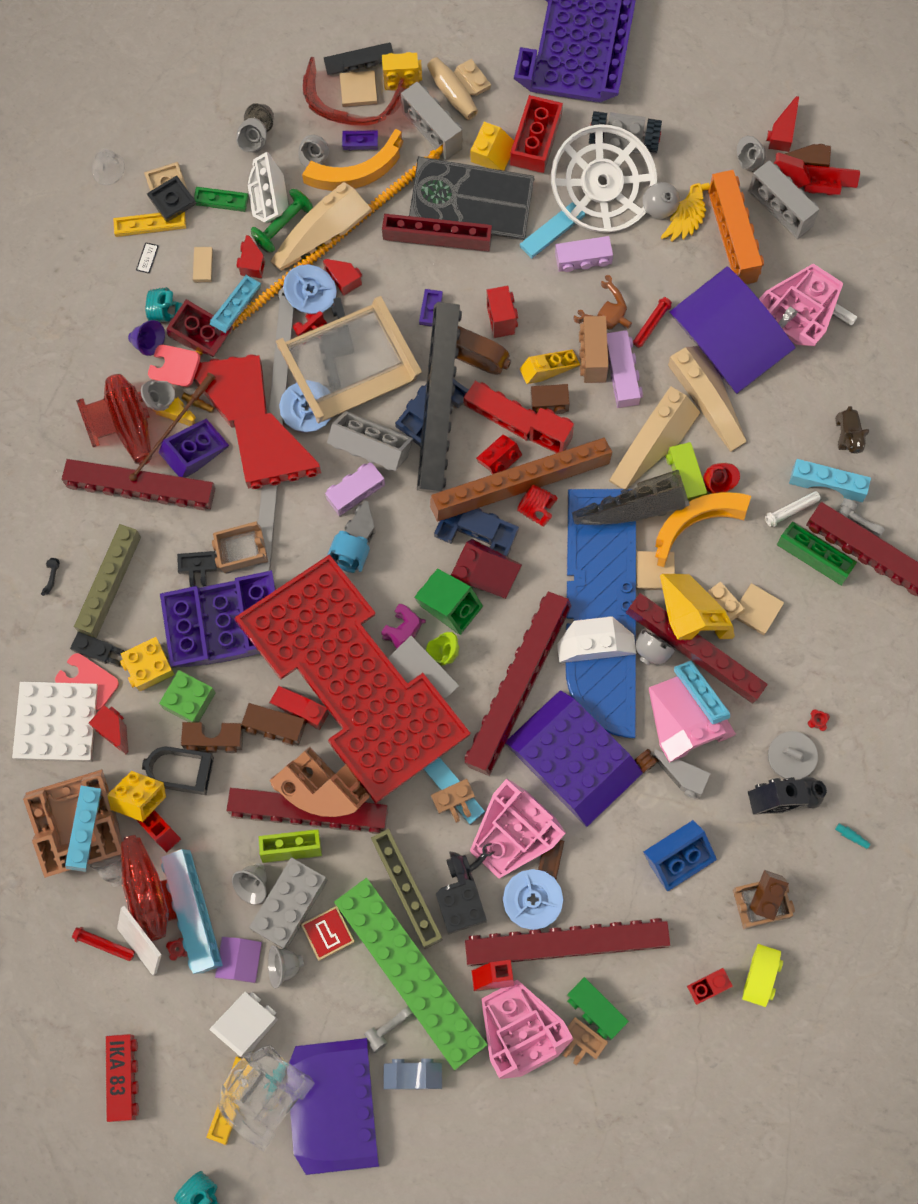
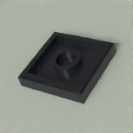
[147,175,196,223]

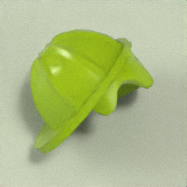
[426,632,460,666]

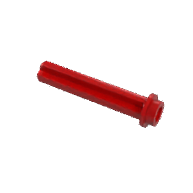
[633,297,672,348]
[72,927,135,961]

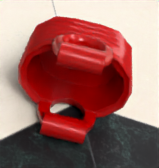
[517,485,558,527]

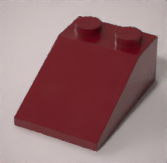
[166,299,233,357]
[451,539,522,599]

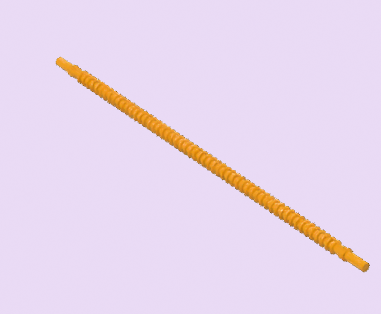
[195,144,443,356]

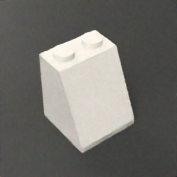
[209,992,278,1058]

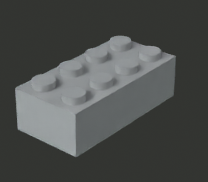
[401,81,463,160]
[748,160,819,239]
[327,411,413,471]
[249,857,328,950]

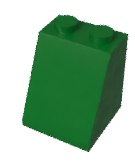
[414,568,483,635]

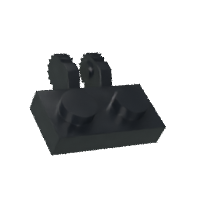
[177,551,217,587]

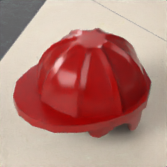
[703,463,740,493]

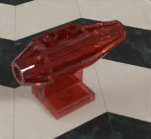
[76,374,152,465]
[121,835,178,941]

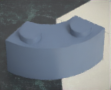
[384,1059,442,1089]

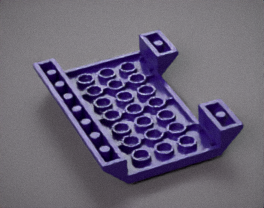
[514,0,636,103]

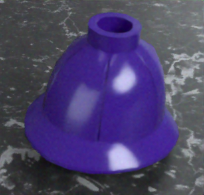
[128,320,165,356]

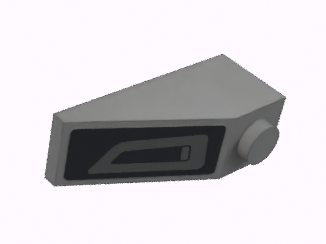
[653,749,711,799]

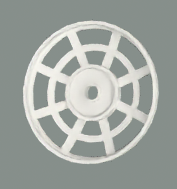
[551,124,657,233]

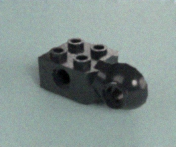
[748,777,827,815]
[436,851,487,935]

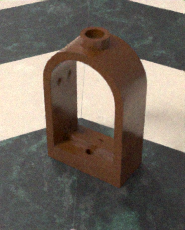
[456,326,511,375]

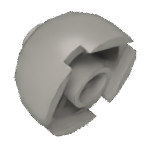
[643,182,680,220]
[636,629,675,665]

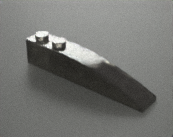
[572,470,690,525]

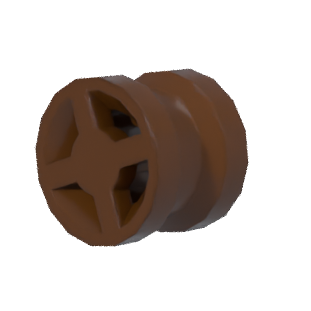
[634,749,659,773]

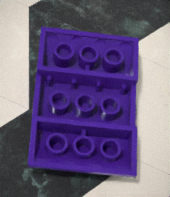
[669,266,796,394]
[160,570,276,667]

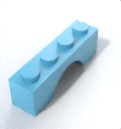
[789,459,871,503]
[65,786,101,872]

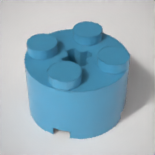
[327,531,370,573]

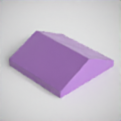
[215,937,262,983]

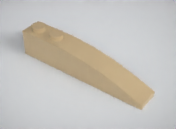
[270,182,372,271]
[668,346,747,452]
[609,386,700,489]

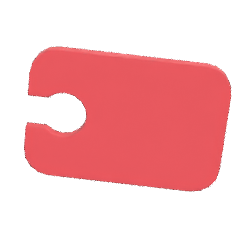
[148,345,200,387]
[55,653,119,710]

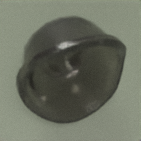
[244,103,274,132]

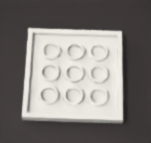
[12,682,98,762]

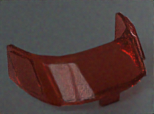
[303,57,405,126]

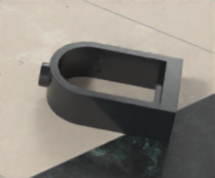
[142,746,214,795]

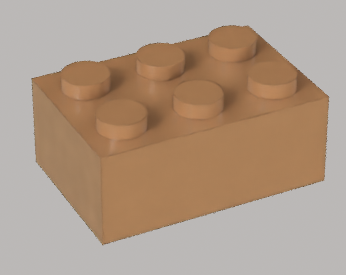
[579,316,608,383]

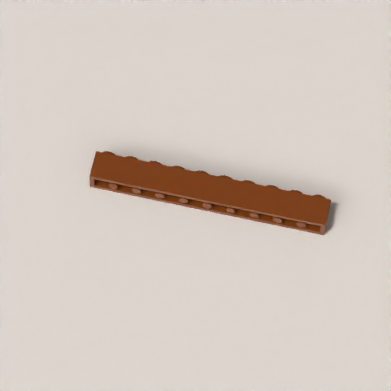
[430,437,612,522]

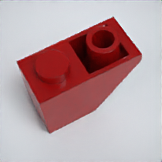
[774,153,810,188]
[236,235,265,279]
[471,960,514,991]
[687,968,733,1005]

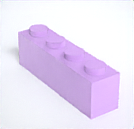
[607,330,643,408]

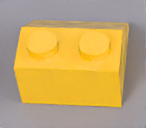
[470,122,514,171]

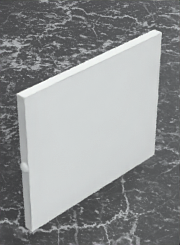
[117,906,162,976]

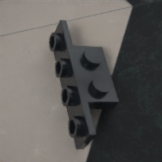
[324,42,394,75]

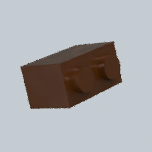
[530,384,570,414]
[750,870,789,921]

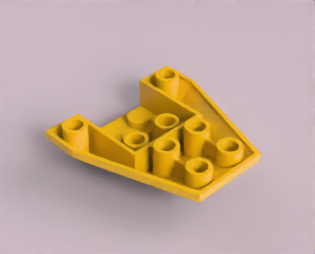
[660,574,735,640]

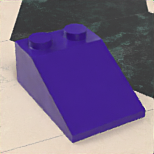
[158,419,229,478]

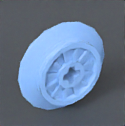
[283,264,337,314]
[279,380,331,432]
[503,869,563,930]

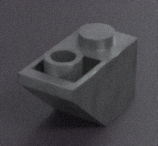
[345,500,375,544]

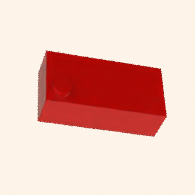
[510,95,563,173]

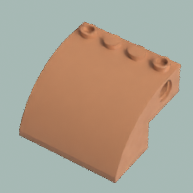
[269,747,370,817]
[23,769,123,878]

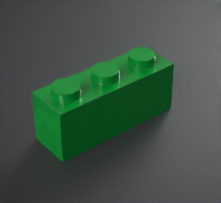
[567,977,629,1040]

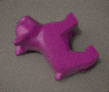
[381,603,426,649]

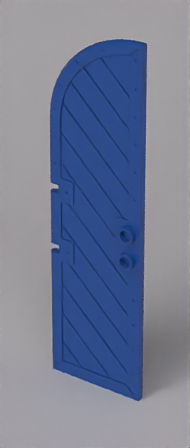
[566,489,636,738]

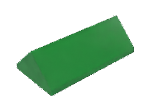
[777,521,857,586]

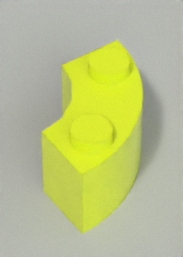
[742,944,783,1007]

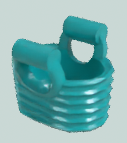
[145,287,183,323]
[174,1171,219,1204]

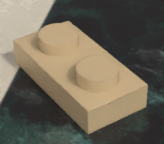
[707,582,745,622]

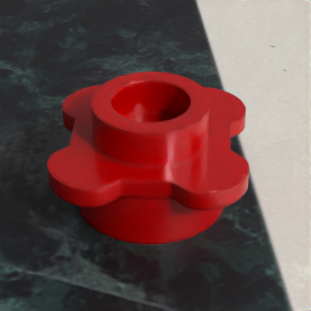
[808,709,830,731]
[166,938,188,961]

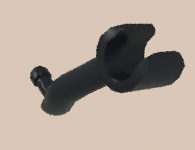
[41,558,60,596]
[467,843,495,881]

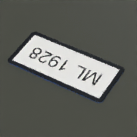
[136,242,159,273]

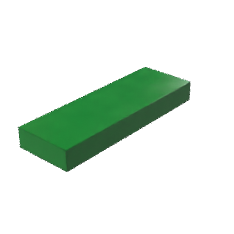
[194,186,249,212]

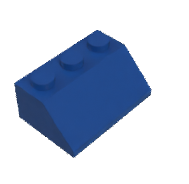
[643,820,717,892]

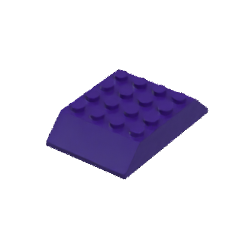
[505,690,643,828]

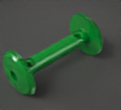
[251,189,313,252]

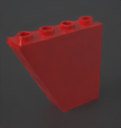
[194,354,267,428]
[234,413,322,489]

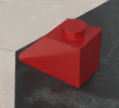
[323,259,362,296]

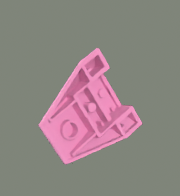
[759,264,843,346]
[648,676,736,763]
[470,779,566,878]
[481,980,573,1079]

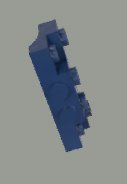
[395,379,469,447]
[434,508,519,557]

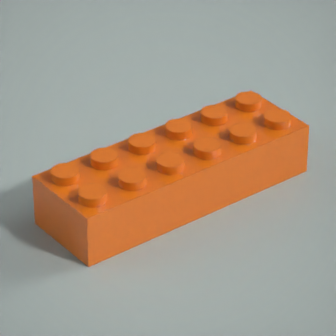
[708,170,764,284]

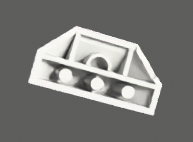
[248,152,289,223]
[557,617,636,663]

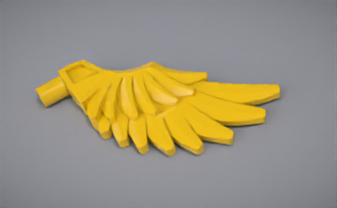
[661,183,710,242]

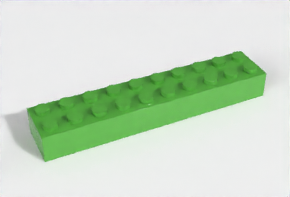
[334,878,488,1071]

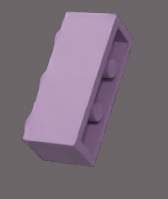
[555,236,613,272]
[325,463,385,517]

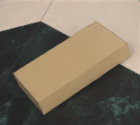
[193,247,213,282]

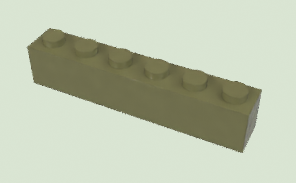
[74,524,141,638]
[371,829,443,949]

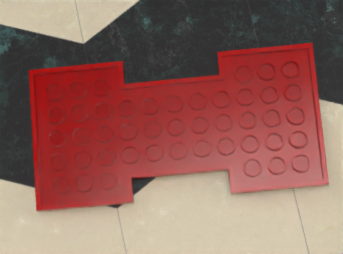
[235,554,471,804]

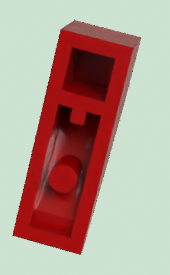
[766,96,799,152]
[269,686,329,730]
[137,810,181,853]

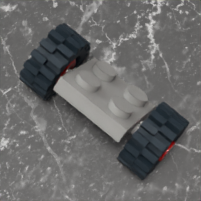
[589,111,662,153]

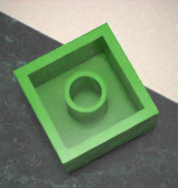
[159,670,216,722]

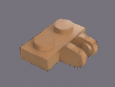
[431,779,475,823]
[563,1017,608,1066]

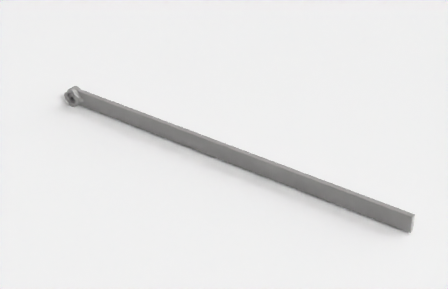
[254,288,294,574]

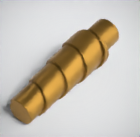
[181,392,215,413]

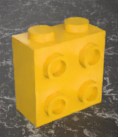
[382,52,422,91]
[120,637,175,692]
[107,771,166,822]

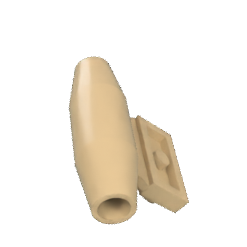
[427,57,491,120]

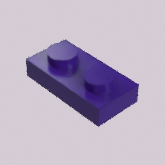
[342,130,378,150]
[419,289,443,326]

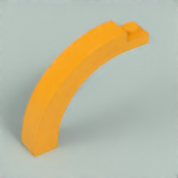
[302,129,403,191]
[655,492,751,567]

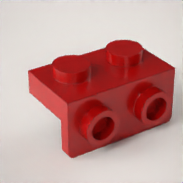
[476,434,522,474]

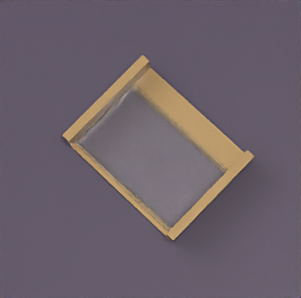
[276,296,422,424]

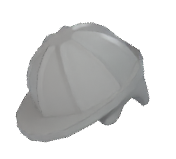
[236,118,267,152]
[298,134,329,167]
[737,136,766,171]
[141,380,175,411]

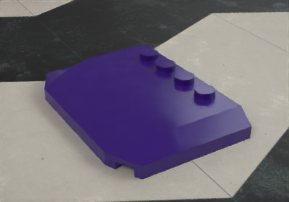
[287,1038,379,1175]

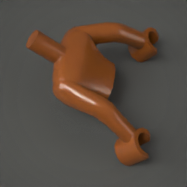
[574,275,632,330]

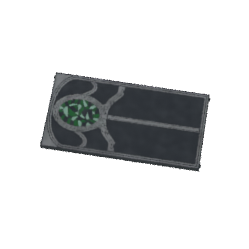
[409,156,535,240]

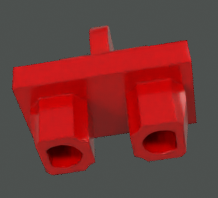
[293,311,327,345]

